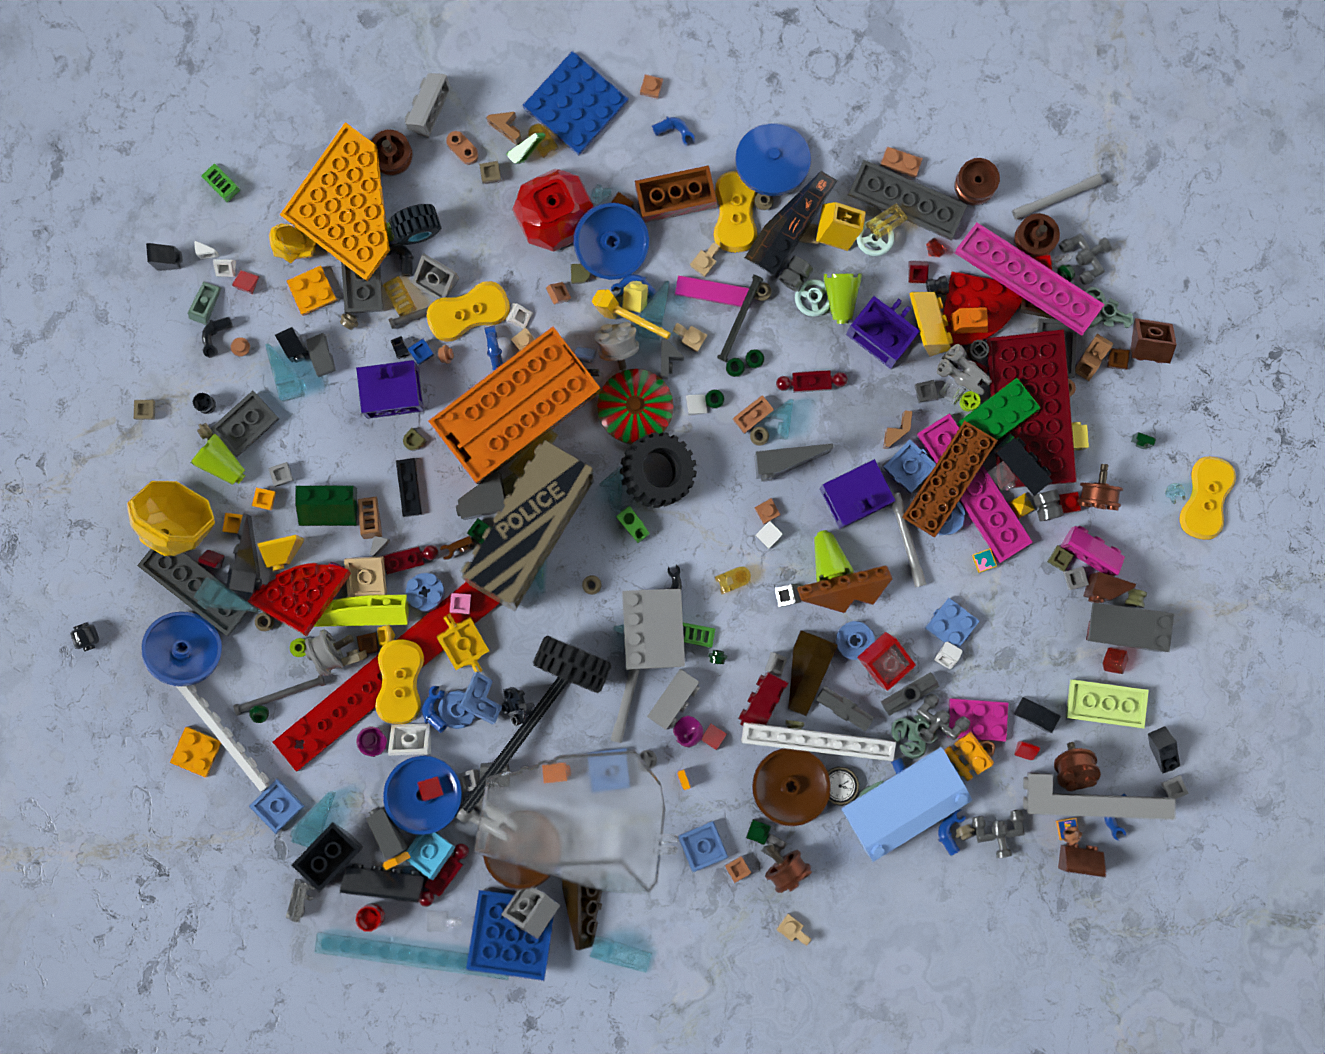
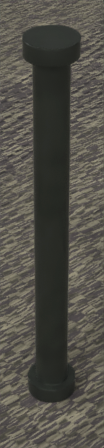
[717,274,764,363]

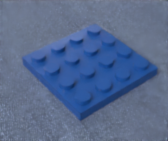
[523,51,628,155]
[466,890,556,981]

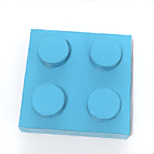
[406,832,455,880]

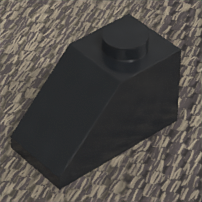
[146,243,183,271]
[275,327,309,363]
[1013,697,1061,733]

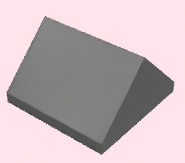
[411,253,459,299]

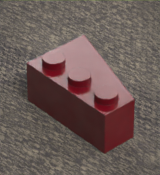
[738,672,789,726]

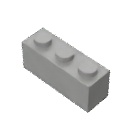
[647,669,700,730]

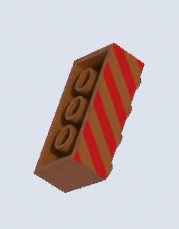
[635,165,717,222]

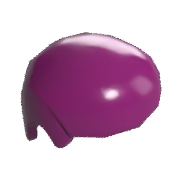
[673,715,703,748]
[356,726,387,757]

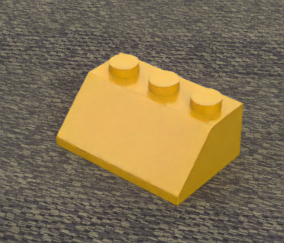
[909,292,953,357]

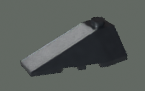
[226,513,262,593]

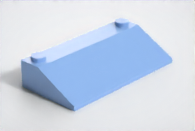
[841,747,973,862]

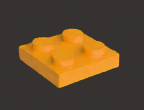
[287,265,337,316]
[170,727,222,778]

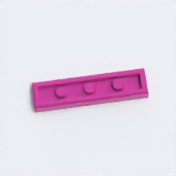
[675,275,749,307]

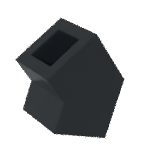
[391,336,410,359]

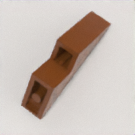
[797,565,893,613]

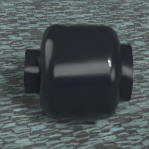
[70,622,99,652]

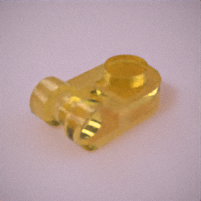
[528,124,559,158]
[715,567,751,595]

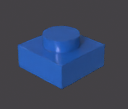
[408,339,434,365]

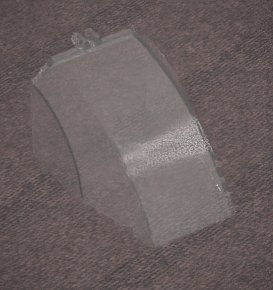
[474,750,679,894]

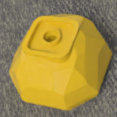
[127,481,215,556]

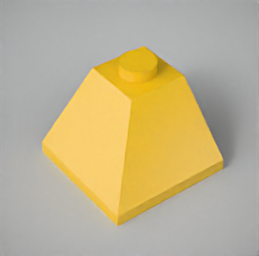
[258,535,304,571]

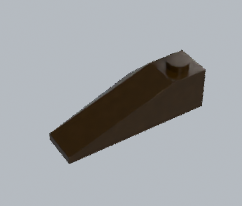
[788,630,838,716]
[562,865,607,951]

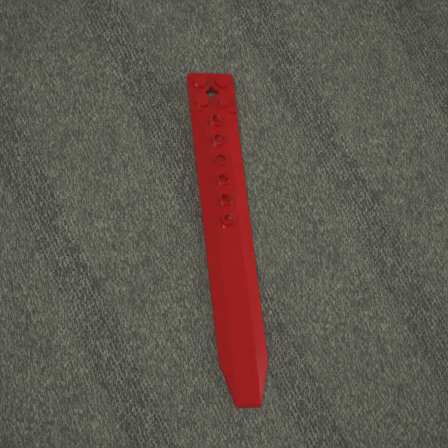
[272,582,500,772]

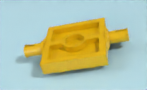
[437,614,489,673]

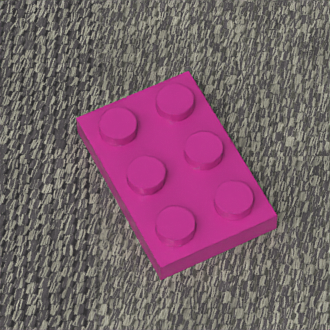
[947,699,1008,742]

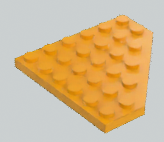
[280,122,390,281]

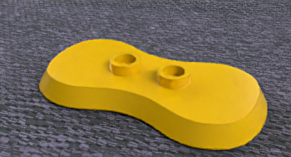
[713,171,758,252]
[426,281,510,342]
[1179,456,1236,540]
[375,640,424,724]

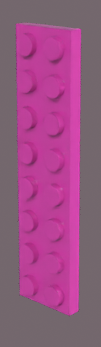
[955,222,1105,336]
[916,413,1033,563]

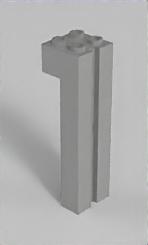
[1023,773,1175,820]

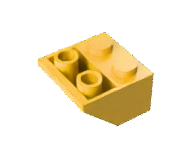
[816,202,866,251]

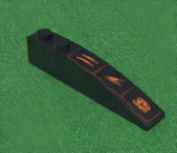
[744,171,837,278]

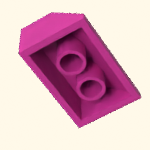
[1060,526,1125,576]

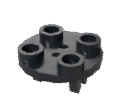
[501,687,535,726]

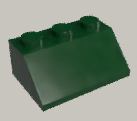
[295,486,357,526]

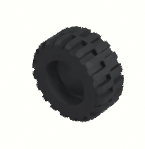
[619,432,697,508]
[533,635,612,694]

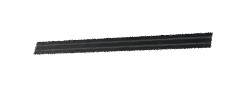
[460,677,569,814]

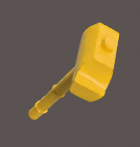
[591,289,671,339]

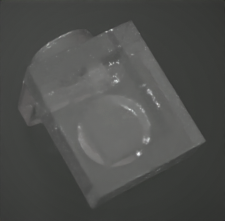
[988,461,1018,491]

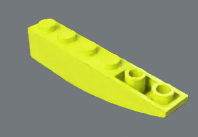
[314,594,409,627]

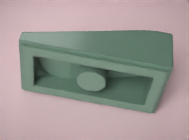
[188,282,221,325]

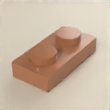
[880,147,922,178]
[732,395,774,434]

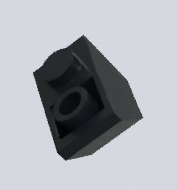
[1148,726,1180,774]

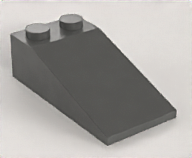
[754,443,833,482]
[1088,603,1174,652]

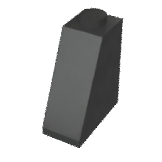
[456,471,506,520]
[366,807,409,861]

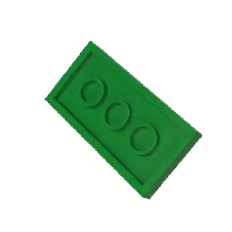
[956,378,1041,441]

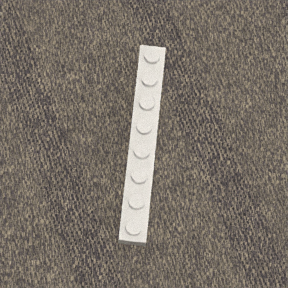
[176,685,270,792]
[741,722,896,761]

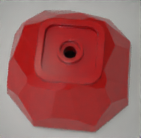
[512,169,594,252]

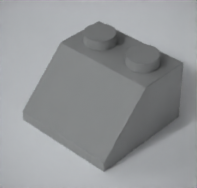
[501,888,560,939]

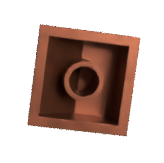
[1131,318,1177,364]
[1083,572,1136,603]
[1058,842,1106,878]

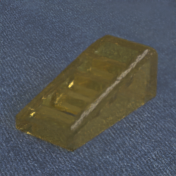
[382,276,417,317]

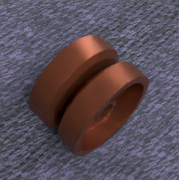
[954,158,1000,205]

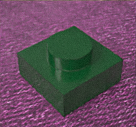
[1131,432,1156,449]
[467,518,491,544]
[746,819,771,845]

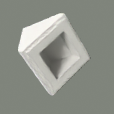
[213,259,236,277]

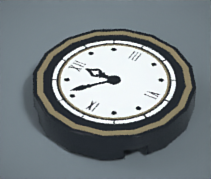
[827,766,860,806]

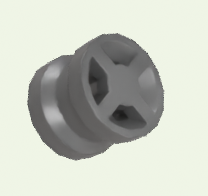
[638,750,657,770]

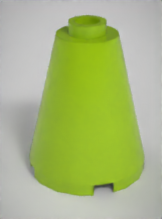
[823,273,862,324]
[190,434,246,485]
[814,530,854,582]

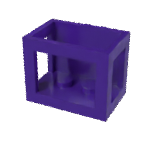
[846,296,920,369]
[356,360,424,419]
[819,459,896,529]

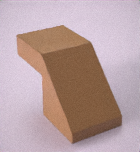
[1075,334,1113,381]
[883,410,912,449]

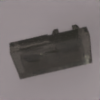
[286,879,315,923]

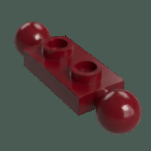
[776,370,848,393]
[382,545,439,575]
[419,843,469,907]

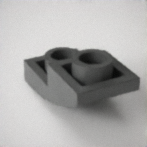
[306,333,336,377]

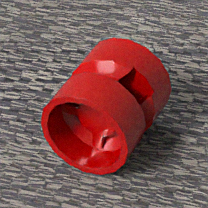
[355,903,385,932]

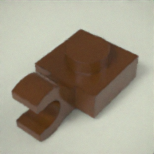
[440,536,475,560]

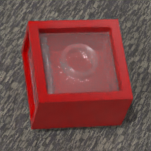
[857,632,916,691]

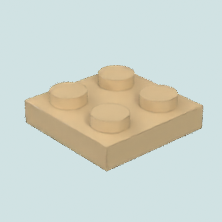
[344,556,387,597]

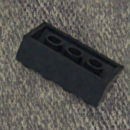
[339,863,426,903]

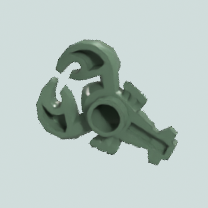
[1085,287,1134,328]
[891,715,949,759]

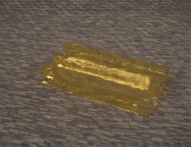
[866,203,908,240]

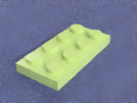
[1066,679,1149,728]

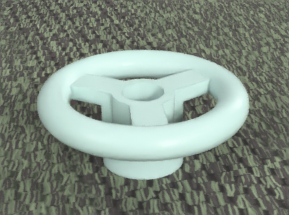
[857,219,894,256]
[795,279,830,316]

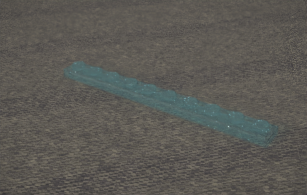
[314,932,509,980]

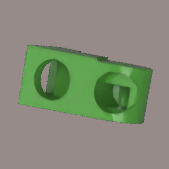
[615,506,650,543]

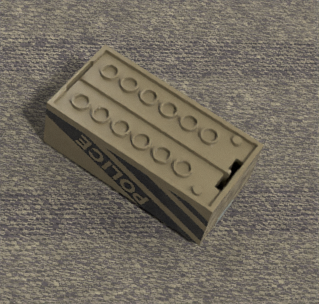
[460,440,594,612]

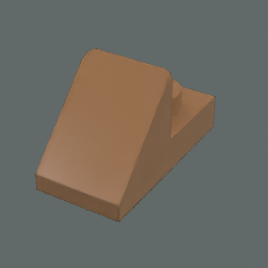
[486,112,522,146]

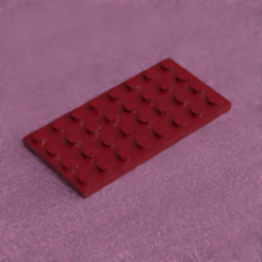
[987,329,1077,489]

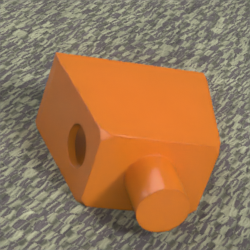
[950,308,988,334]

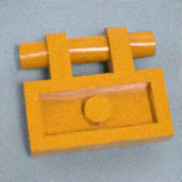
[944,731,994,782]

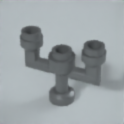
[1059,233,1112,285]
[916,694,971,743]
[972,810,1025,858]

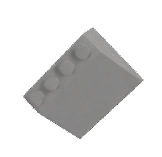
[622,589,685,670]

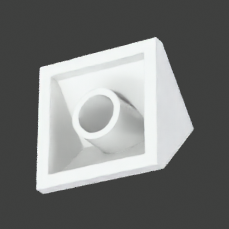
[388,723,431,756]

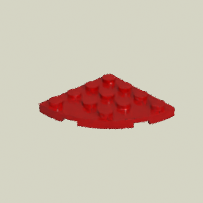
[942,271,1022,347]
[247,563,351,637]

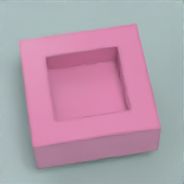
[450,593,471,614]

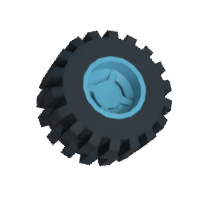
[389,204,442,245]

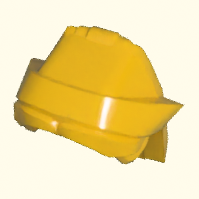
[269,223,317,264]

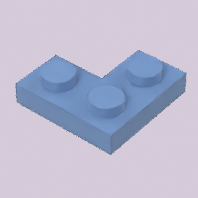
[459,672,502,725]

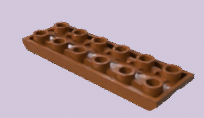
[902,420,997,538]

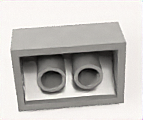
[405,73,451,138]

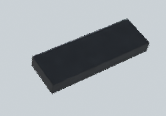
[396,458,423,517]

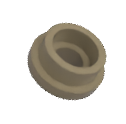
[755,193,774,210]
[754,282,771,301]
[340,313,359,330]
[197,423,213,441]
[750,426,769,446]
[582,575,602,595]
[255,612,274,631]
[955,824,975,841]

